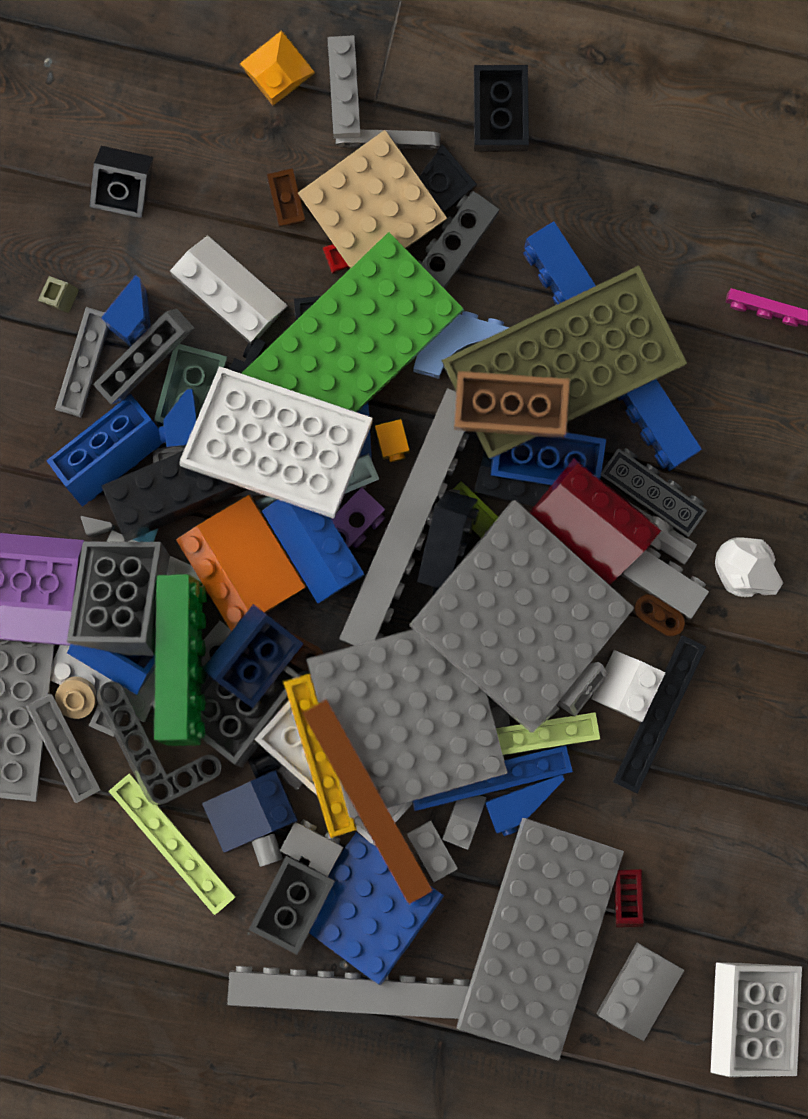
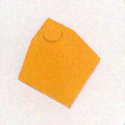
[240,31,315,106]

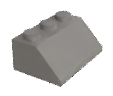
[597,943,684,1041]

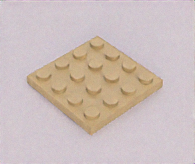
[298,130,448,268]

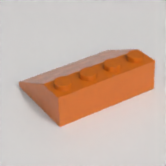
[176,494,307,632]

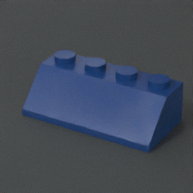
[46,394,162,507]
[491,432,606,485]
[262,499,364,604]

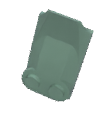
[154,344,228,427]

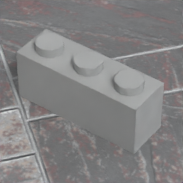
[621,547,709,620]

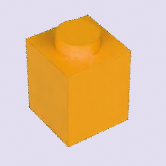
[375,419,409,462]

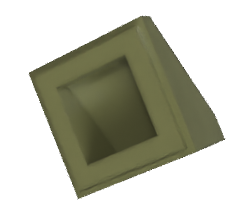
[38,276,79,313]

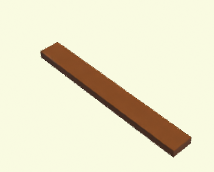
[302,699,433,904]

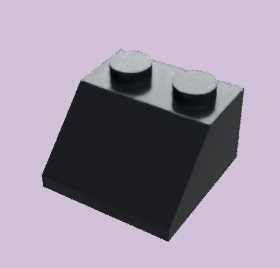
[90,146,153,218]

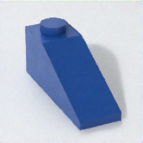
[485,775,564,836]

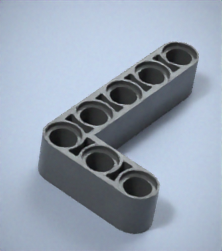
[96,681,221,805]

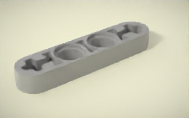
[336,129,440,150]

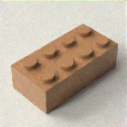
[454,371,569,438]

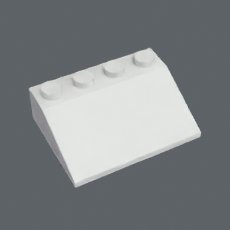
[711,963,802,1077]

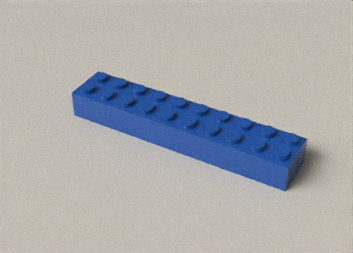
[523,221,702,472]

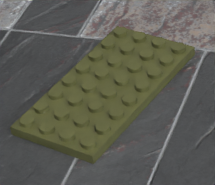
[442,266,687,459]

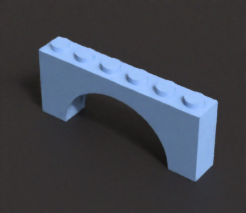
[413,311,509,379]

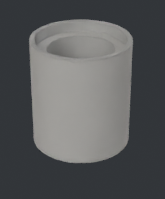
[251,833,283,867]

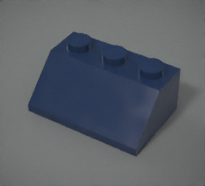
[203,604,304,708]

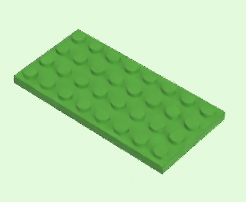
[241,232,464,412]

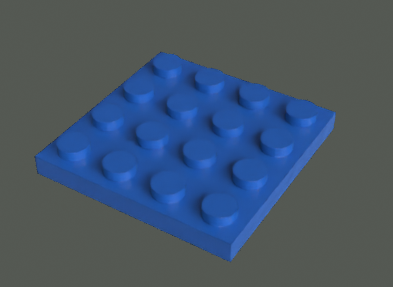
[309,832,444,985]

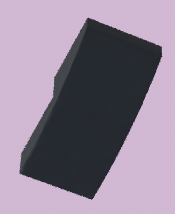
[225,338,267,373]

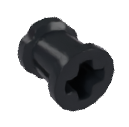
[248,751,282,779]

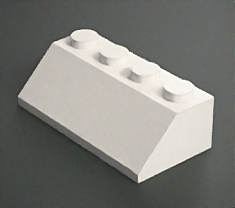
[170,235,288,344]

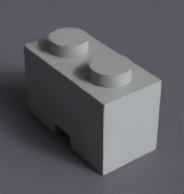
[280,819,344,876]
[407,820,458,882]

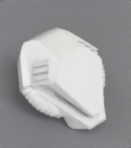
[715,537,783,597]

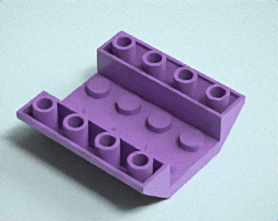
[0,533,85,646]

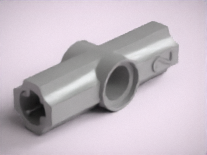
[629,502,697,564]

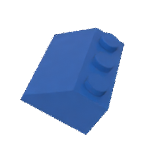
[101,275,151,347]
[67,644,156,695]

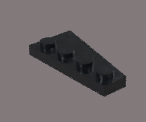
[419,144,477,213]

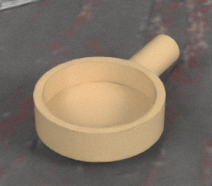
[55,677,97,719]

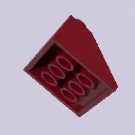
[529,458,661,585]

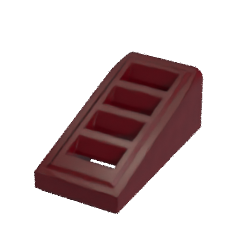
[615,869,644,927]

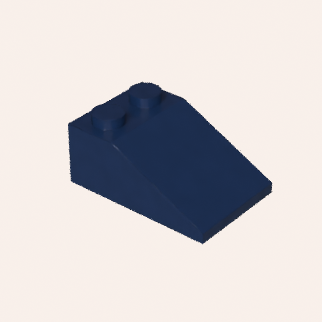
[202,770,298,853]

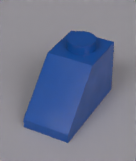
[159,389,197,448]

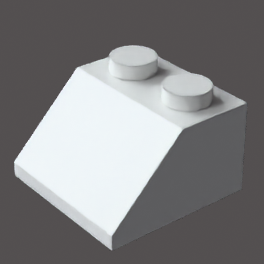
[591,650,665,722]

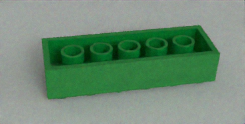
[155,574,206,746]

